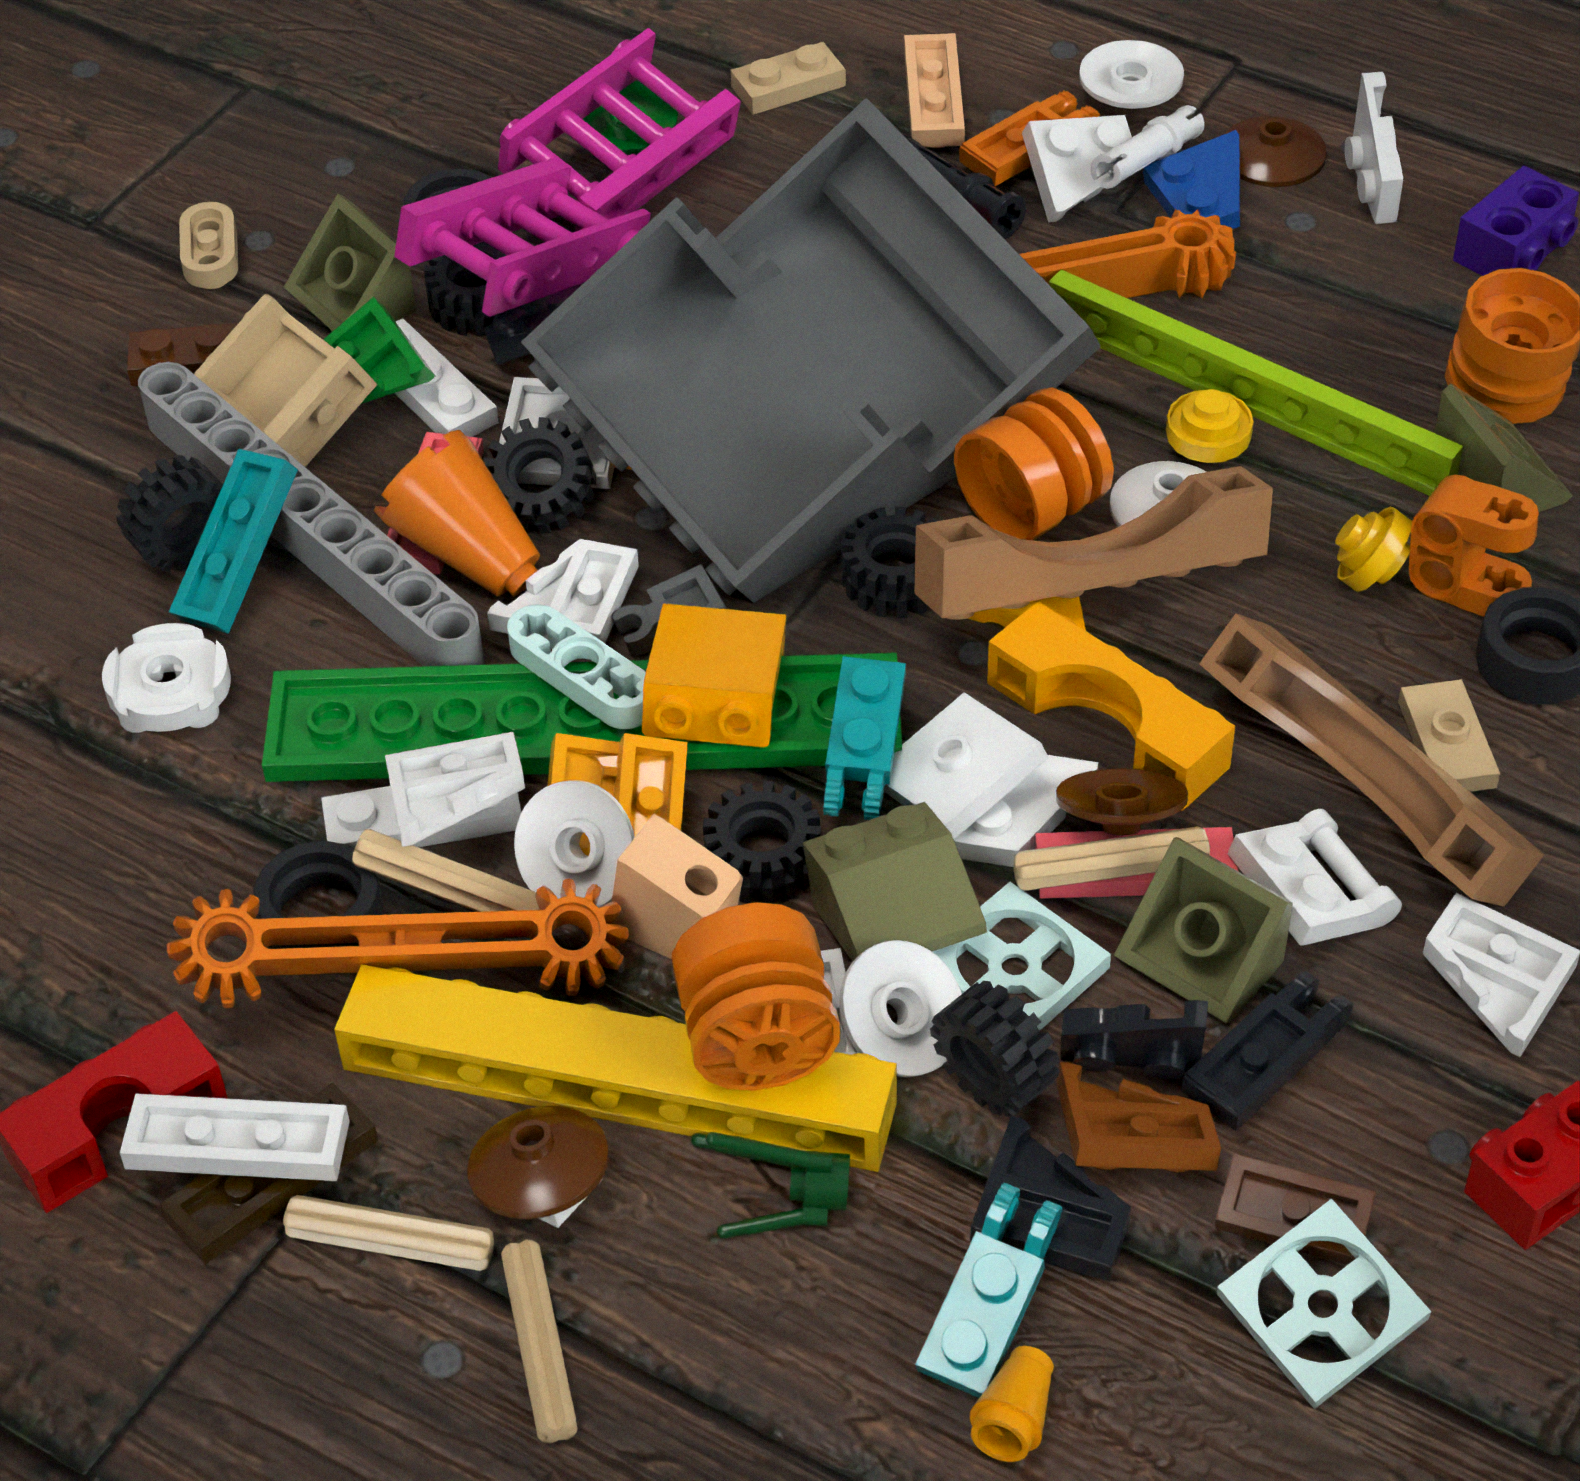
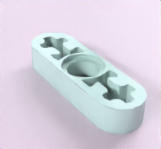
[507,605,646,729]

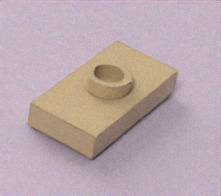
[1398,679,1500,792]

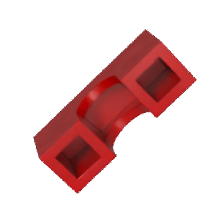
[0,1011,228,1213]

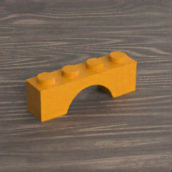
[987,601,1235,811]

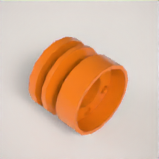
[1445,268,1580,424]
[954,387,1114,541]
[671,902,840,1091]

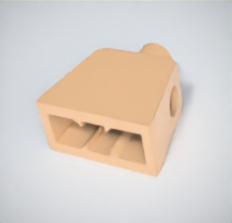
[611,813,743,959]

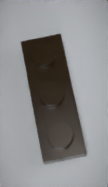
[159,1083,378,1265]

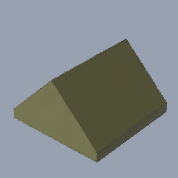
[284,194,417,331]
[1435,383,1573,512]
[1113,837,1293,1023]

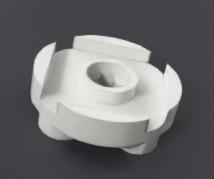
[102,623,231,733]

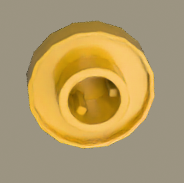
[1166,389,1254,463]
[1335,506,1412,592]

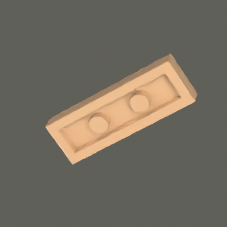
[904,33,965,149]

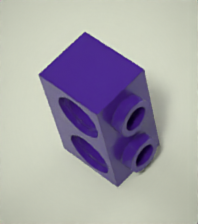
[1453,165,1579,276]

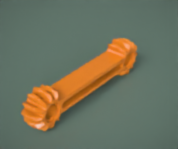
[1019,209,1236,299]
[167,878,629,1009]

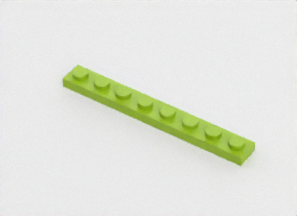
[1049,269,1463,496]

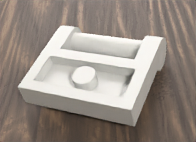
[1227,809,1402,946]

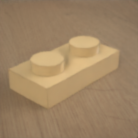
[731,42,846,115]

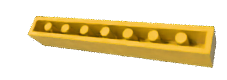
[334,964,897,1172]

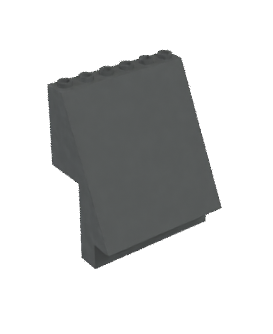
[521,98,1101,603]

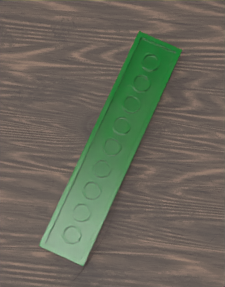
[262,653,902,782]

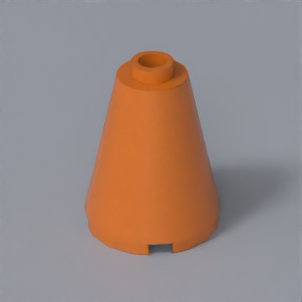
[374,430,540,597]

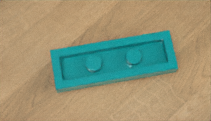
[169,449,298,634]

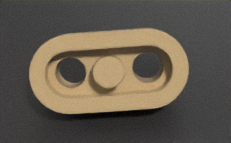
[179,202,238,290]

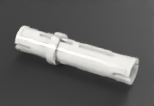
[1090,105,1204,189]

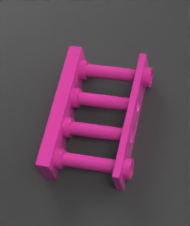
[498,28,741,232]
[394,157,651,317]

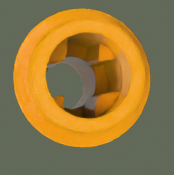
[969,1346,1054,1462]

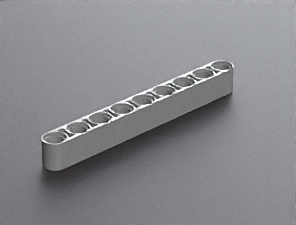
[138,362,485,666]

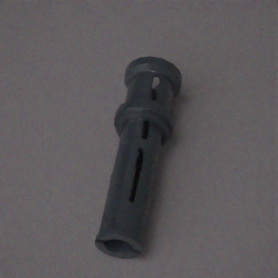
[902,133,1026,239]

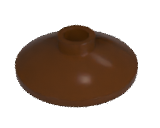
[1225,116,1326,187]
[1056,768,1188,836]
[467,1106,609,1219]

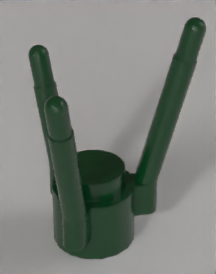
[691,1132,850,1239]

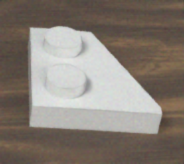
[1022,115,1132,223]
[487,539,639,643]
[1423,893,1580,1057]

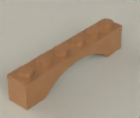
[914,466,1273,620]
[1199,613,1545,907]

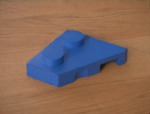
[1143,130,1240,230]

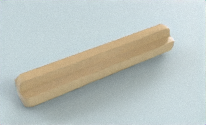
[1013,827,1210,891]
[352,829,540,912]
[283,1195,494,1271]
[501,1239,578,1444]

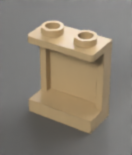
[194,294,377,467]

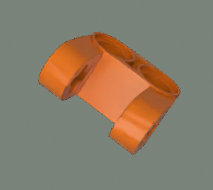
[1409,474,1539,617]

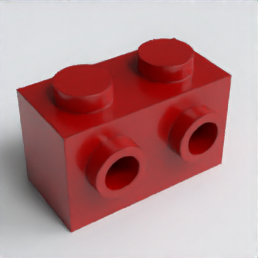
[1464,1080,1580,1250]

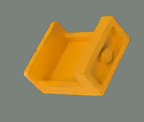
[642,603,786,747]

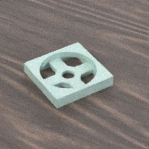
[933,882,1111,1031]
[1217,1199,1431,1409]

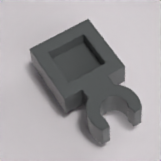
[612,564,726,657]

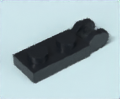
[1181,971,1354,1131]

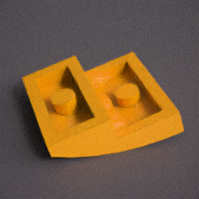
[548,733,688,856]

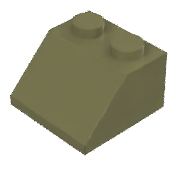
[803,801,987,961]

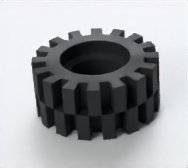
[424,242,525,336]
[484,417,596,534]
[116,455,223,572]
[841,506,938,618]
[703,781,821,904]
[930,981,1060,1117]

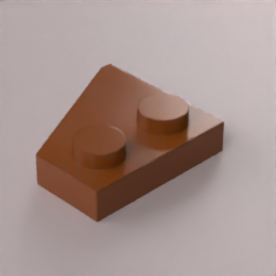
[1056,1062,1221,1172]

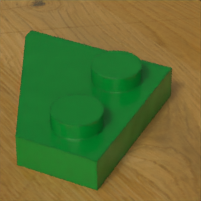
[323,297,436,404]

